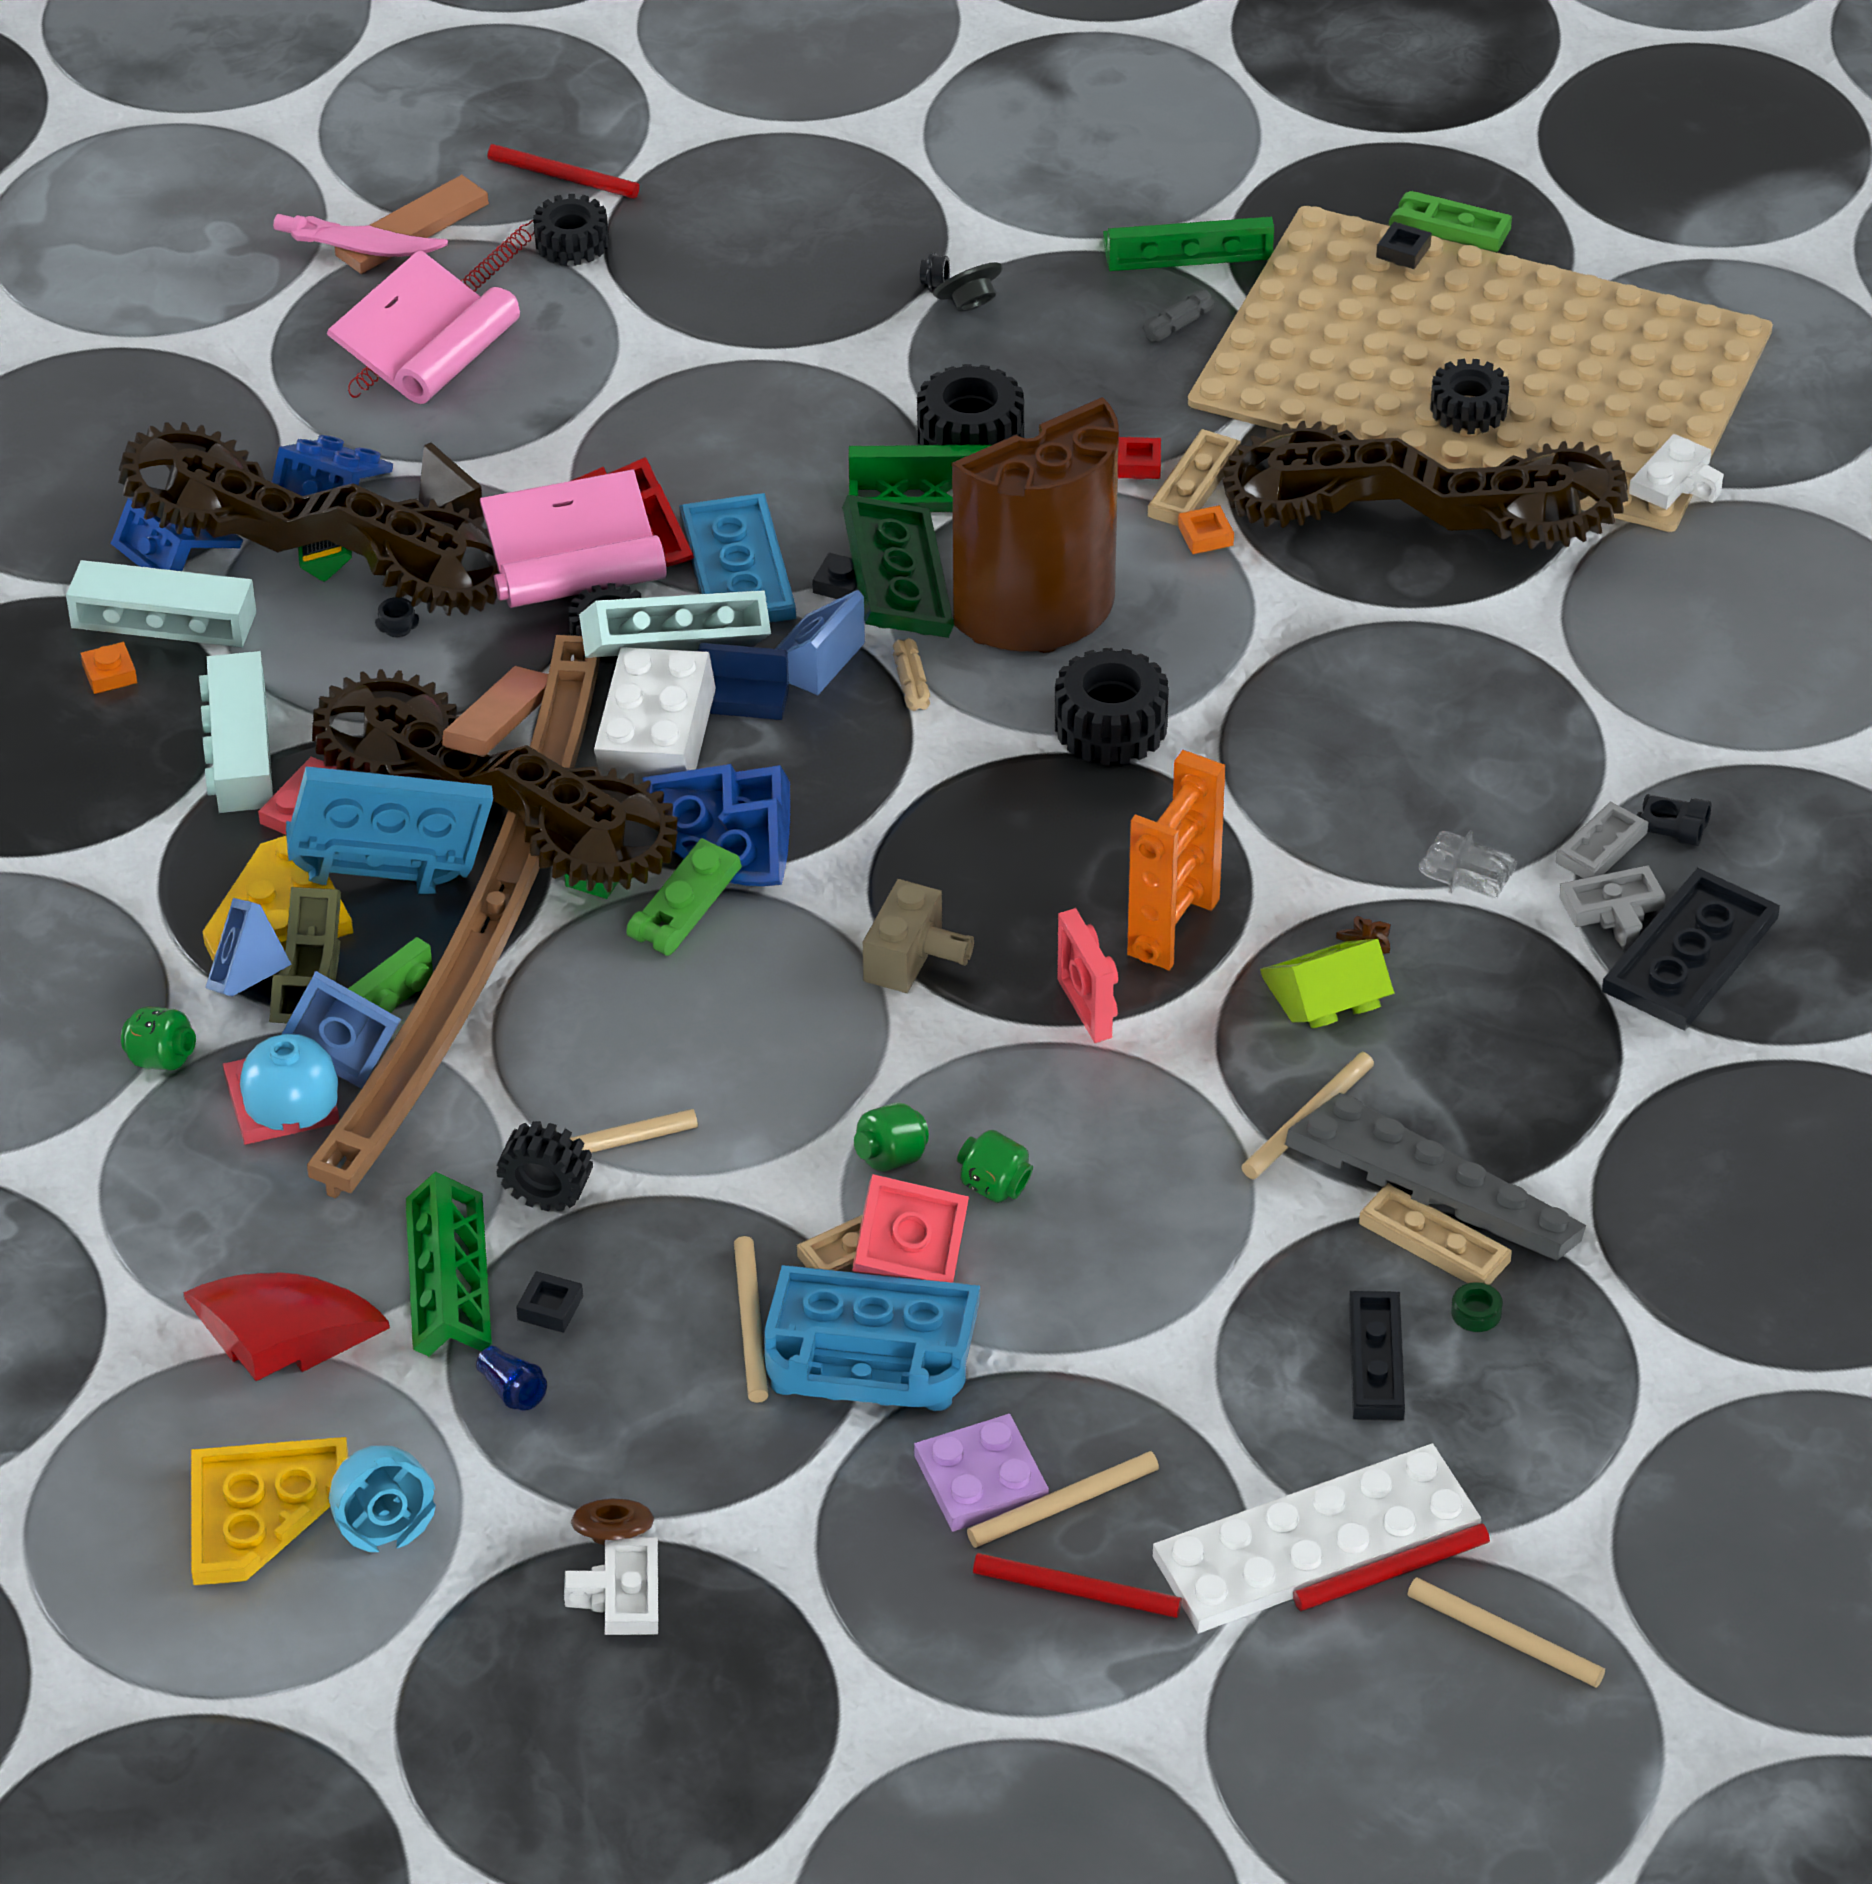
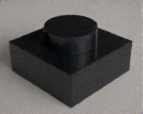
[1376,222,1432,269]
[812,553,858,599]
[516,1271,583,1333]

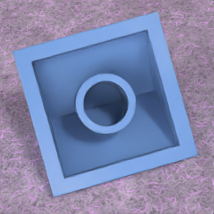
[775,590,865,695]
[205,898,292,997]
[281,971,401,1089]

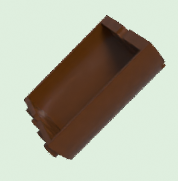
[952,397,1119,653]

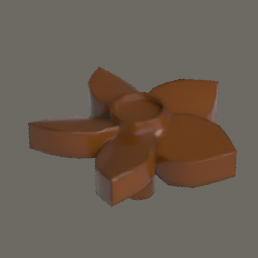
[1336,915,1391,954]

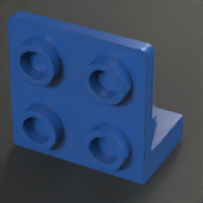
[272,435,393,496]
[111,498,243,571]

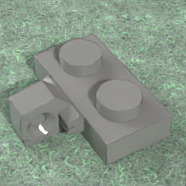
[1559,865,1665,949]

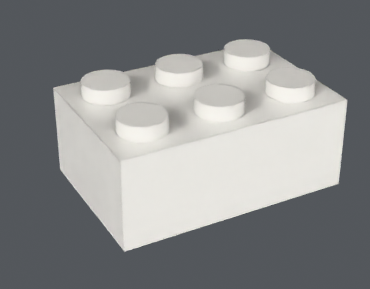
[594,647,716,785]

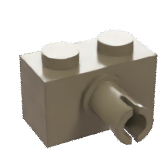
[862,879,974,993]

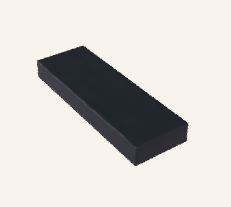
[1349,1291,1405,1420]

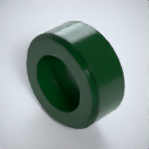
[1451,1282,1503,1332]

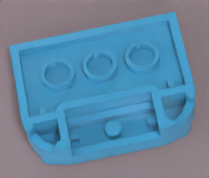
[286,766,493,894]
[764,1265,980,1411]

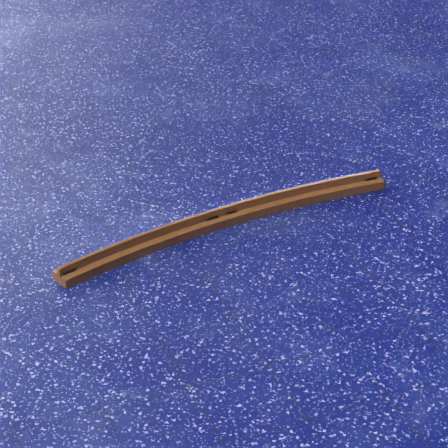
[307,635,600,1199]

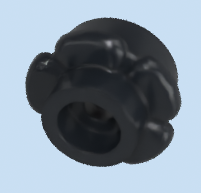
[920,252,950,293]
[375,597,419,638]

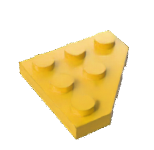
[203,836,353,961]
[191,1437,348,1585]

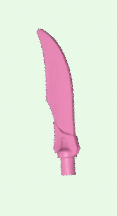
[273,214,448,257]

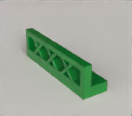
[1103,217,1274,271]
[848,445,992,512]
[406,1171,492,1357]

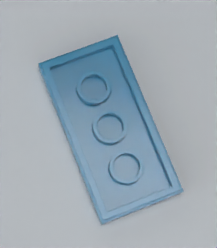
[679,493,796,623]

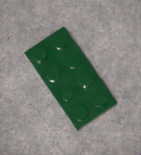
[842,495,954,638]

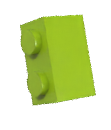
[1260,939,1395,1029]

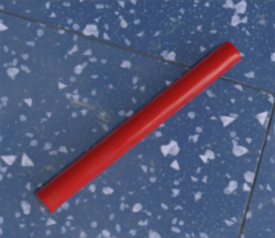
[487,144,640,199]
[1293,1523,1490,1611]
[973,1553,1182,1618]

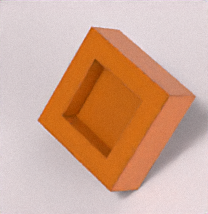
[1178,505,1234,554]
[81,642,138,694]

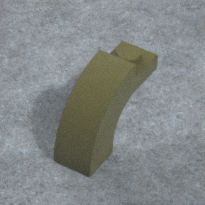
[269,887,341,1024]

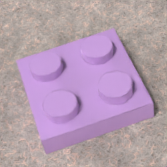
[914,1414,1049,1532]

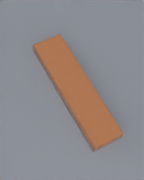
[334,175,489,274]
[442,666,548,757]

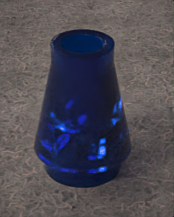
[476,1346,547,1411]

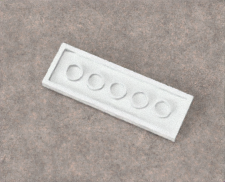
[1153,1443,1481,1634]

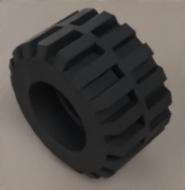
[917,364,1024,445]
[1054,648,1169,765]

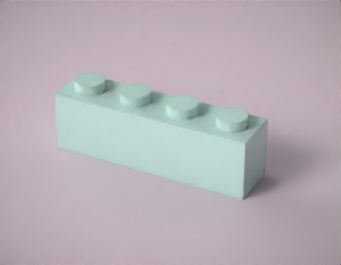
[66,560,256,648]
[579,590,771,658]
[199,651,273,813]

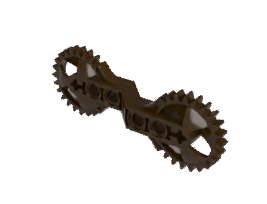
[1222,421,1628,549]
[118,422,499,616]
[312,669,678,892]

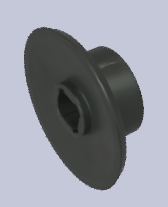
[933,262,1002,312]

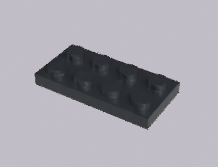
[1602,867,1780,1031]

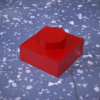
[1118,437,1161,479]

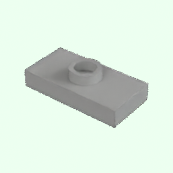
[1556,801,1648,878]

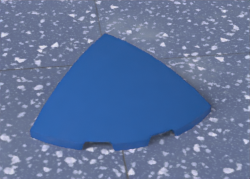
[642,764,790,886]

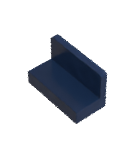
[698,643,789,720]

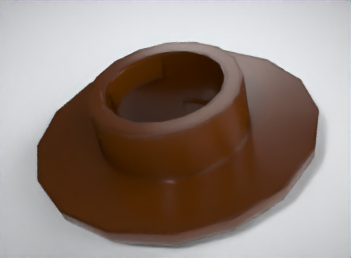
[571,1498,654,1545]

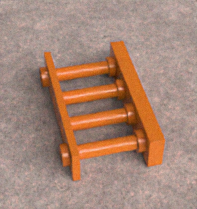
[1127,750,1225,971]

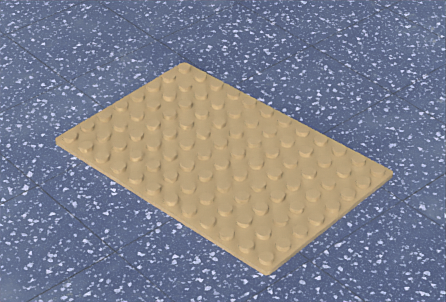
[1188,206,1773,532]

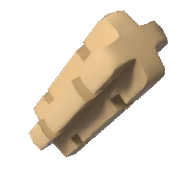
[893,638,930,711]

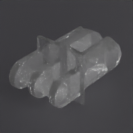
[1419,831,1517,899]

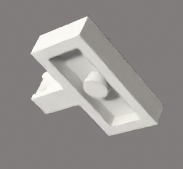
[1629,434,1724,510]
[564,1537,658,1635]

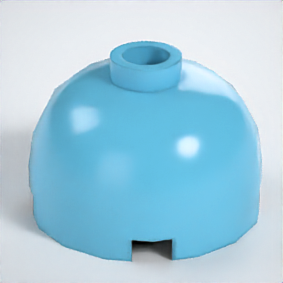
[240,1034,338,1130]
[328,1445,436,1552]

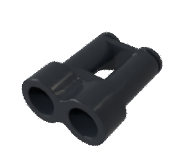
[1637,794,1712,846]

